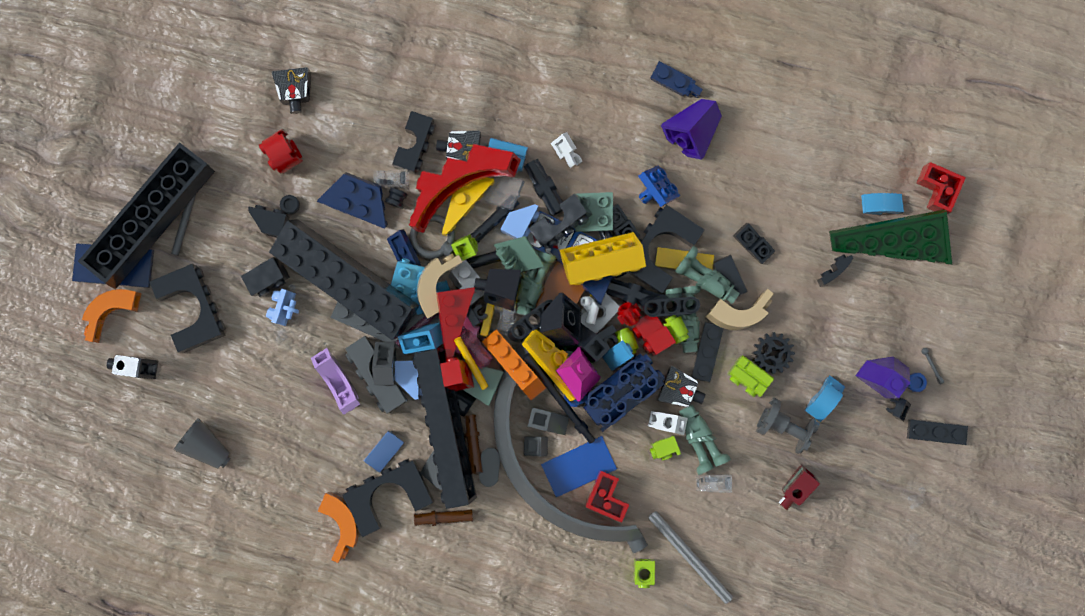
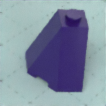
[661,99,722,160]
[855,356,910,399]

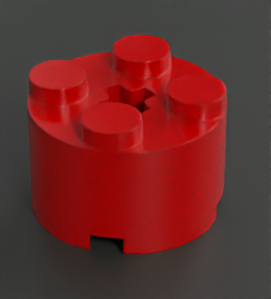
[259,129,303,174]

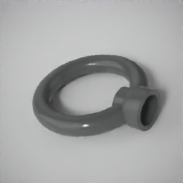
[410,214,455,259]

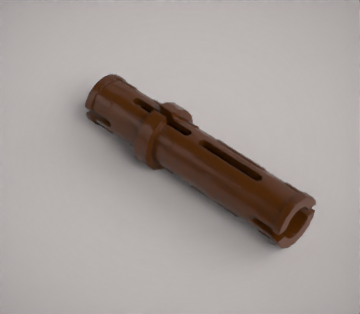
[464,415,483,474]
[414,509,473,526]

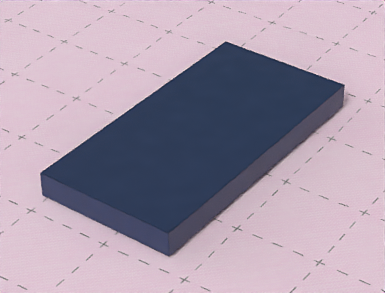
[72,243,154,288]

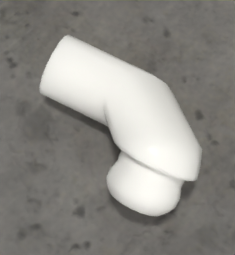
[580,296,599,325]

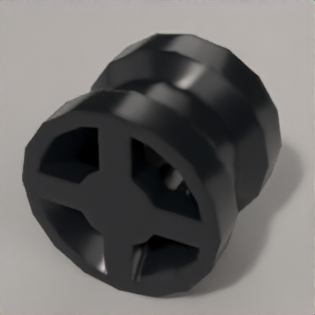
[385,188,408,209]

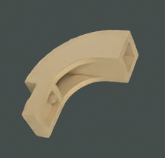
[417,253,462,319]
[705,289,774,330]

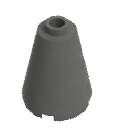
[173,418,230,469]

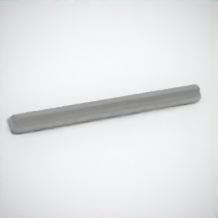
[649,511,733,604]

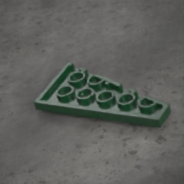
[829,210,952,265]

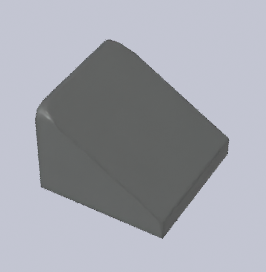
[524,436,548,456]

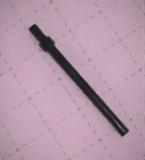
[523,353,595,444]

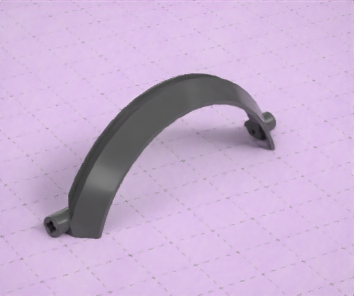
[494,328,648,553]

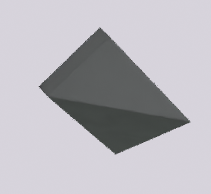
[420,451,442,490]

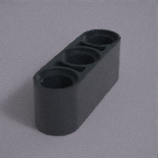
[641,293,700,317]
[508,300,553,342]

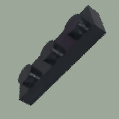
[691,322,724,383]
[907,419,968,445]

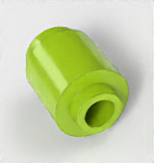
[663,315,689,344]
[615,327,639,355]

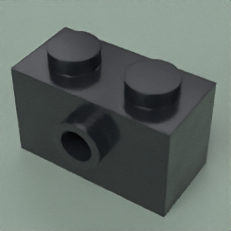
[241,257,290,298]

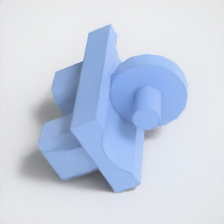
[266,289,299,326]

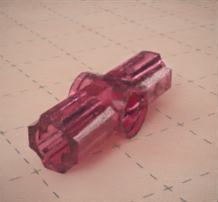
[460,325,494,369]

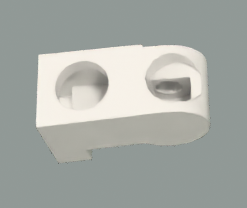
[648,411,688,435]

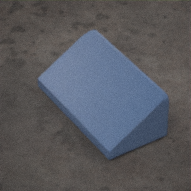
[364,431,404,473]

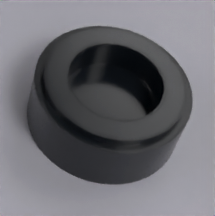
[280,195,300,215]

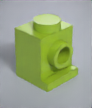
[451,234,478,261]
[649,435,681,461]

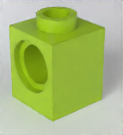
[634,559,655,588]

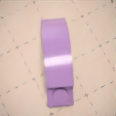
[311,348,360,415]

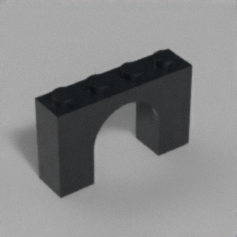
[627,204,704,295]
[149,264,226,353]
[342,458,435,537]

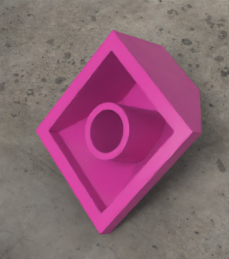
[556,347,601,401]

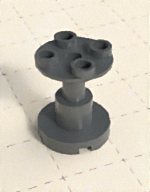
[756,398,820,454]

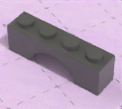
[345,336,408,414]

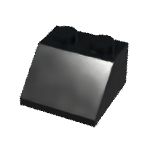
[540,292,581,347]

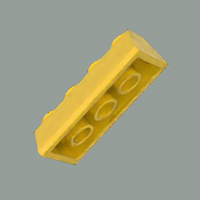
[559,232,646,285]

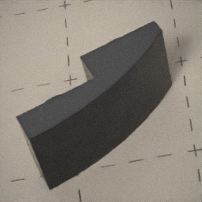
[613,203,640,237]
[733,223,775,264]
[817,254,853,287]
[713,255,748,296]

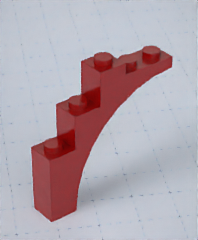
[409,144,521,233]

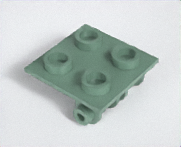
[575,192,613,233]
[494,236,545,276]

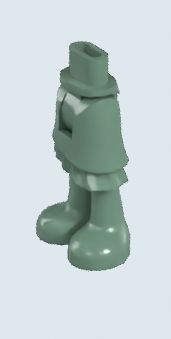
[675,246,740,304]
[516,251,556,315]
[665,286,701,353]
[679,405,731,475]

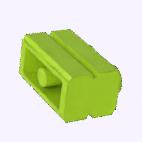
[727,355,774,398]

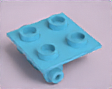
[390,258,425,300]

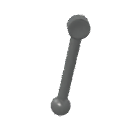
[921,348,944,385]

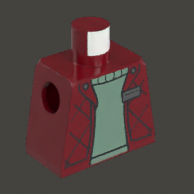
[778,465,820,510]

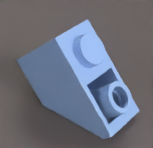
[500,204,540,239]
[395,361,423,400]

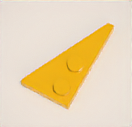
[442,177,495,236]

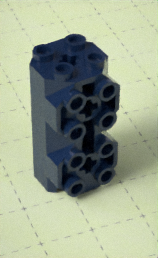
[579,353,665,432]

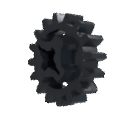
[752,332,795,374]

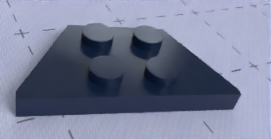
[317,172,388,229]

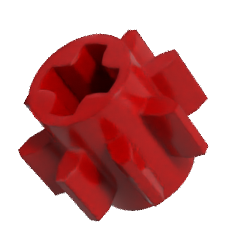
[617,302,641,326]

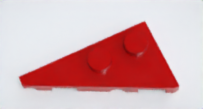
[436,287,475,360]

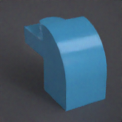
[805,375,845,422]

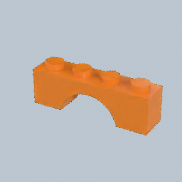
[482,329,546,400]

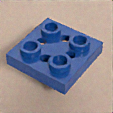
[638,165,680,207]

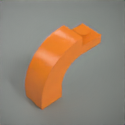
[82,289,142,343]
[318,492,359,563]

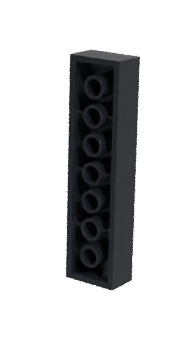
[78,142,215,290]
[269,219,420,340]
[413,347,477,509]

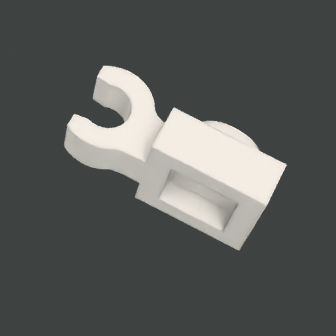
[551,132,582,168]

